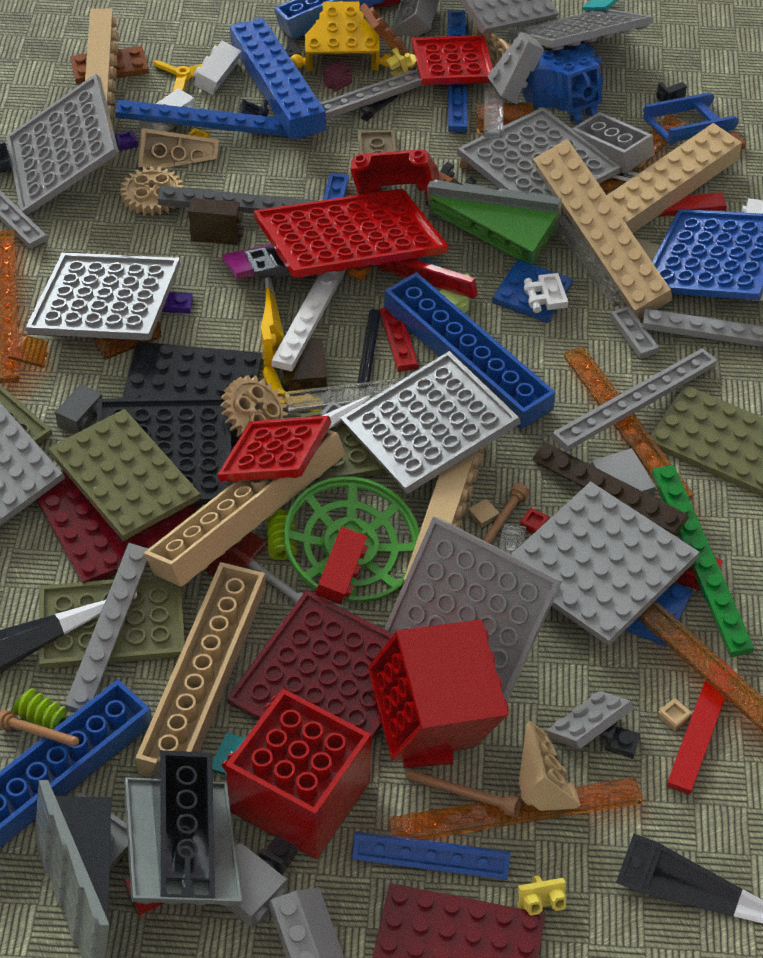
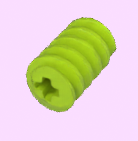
[266,510,297,560]
[12,688,68,729]

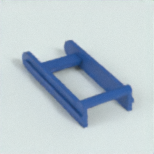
[643,93,739,146]

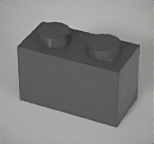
[55,384,102,434]

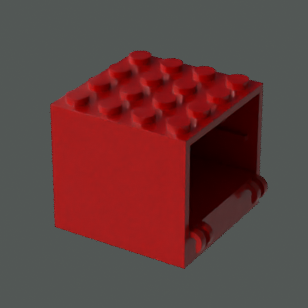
[368,619,509,761]
[221,689,371,860]

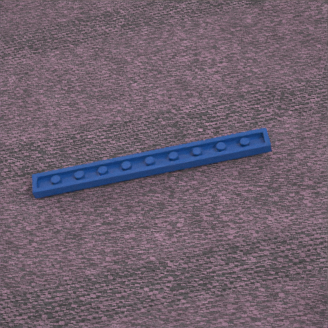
[447,10,467,133]
[115,100,306,139]

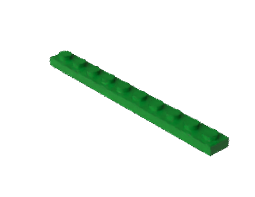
[652,465,754,658]

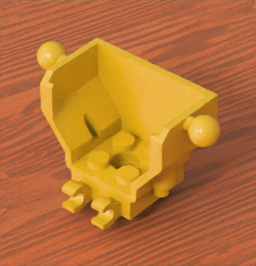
[290,1,393,72]

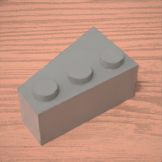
[487,32,544,104]

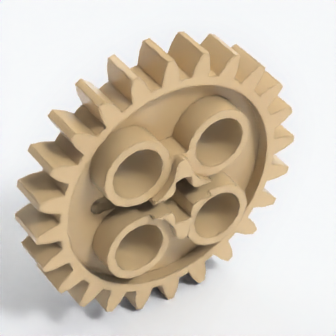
[120,166,184,216]
[221,375,288,437]

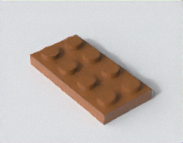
[359,3,411,70]
[70,46,149,84]

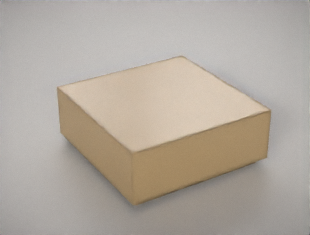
[468,499,500,528]
[657,698,693,731]

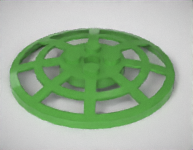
[283,477,420,603]

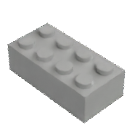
[572,112,655,172]

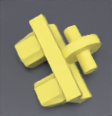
[386,47,416,77]
[517,875,566,916]

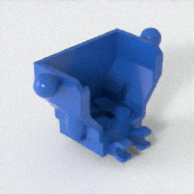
[520,41,603,124]

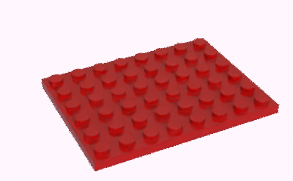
[254,188,448,278]

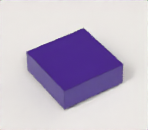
[114,130,138,151]

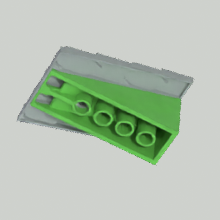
[427,180,562,265]

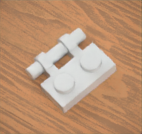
[524,273,568,313]

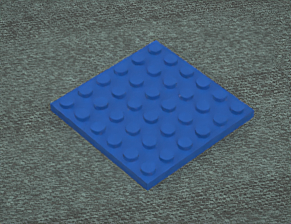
[652,209,763,300]

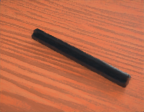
[357,309,380,390]

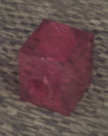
[323,60,352,92]

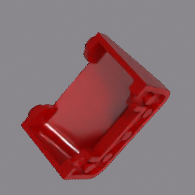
[350,149,439,197]

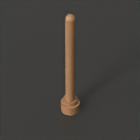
[483,483,530,544]
[0,710,79,747]
[406,770,521,818]

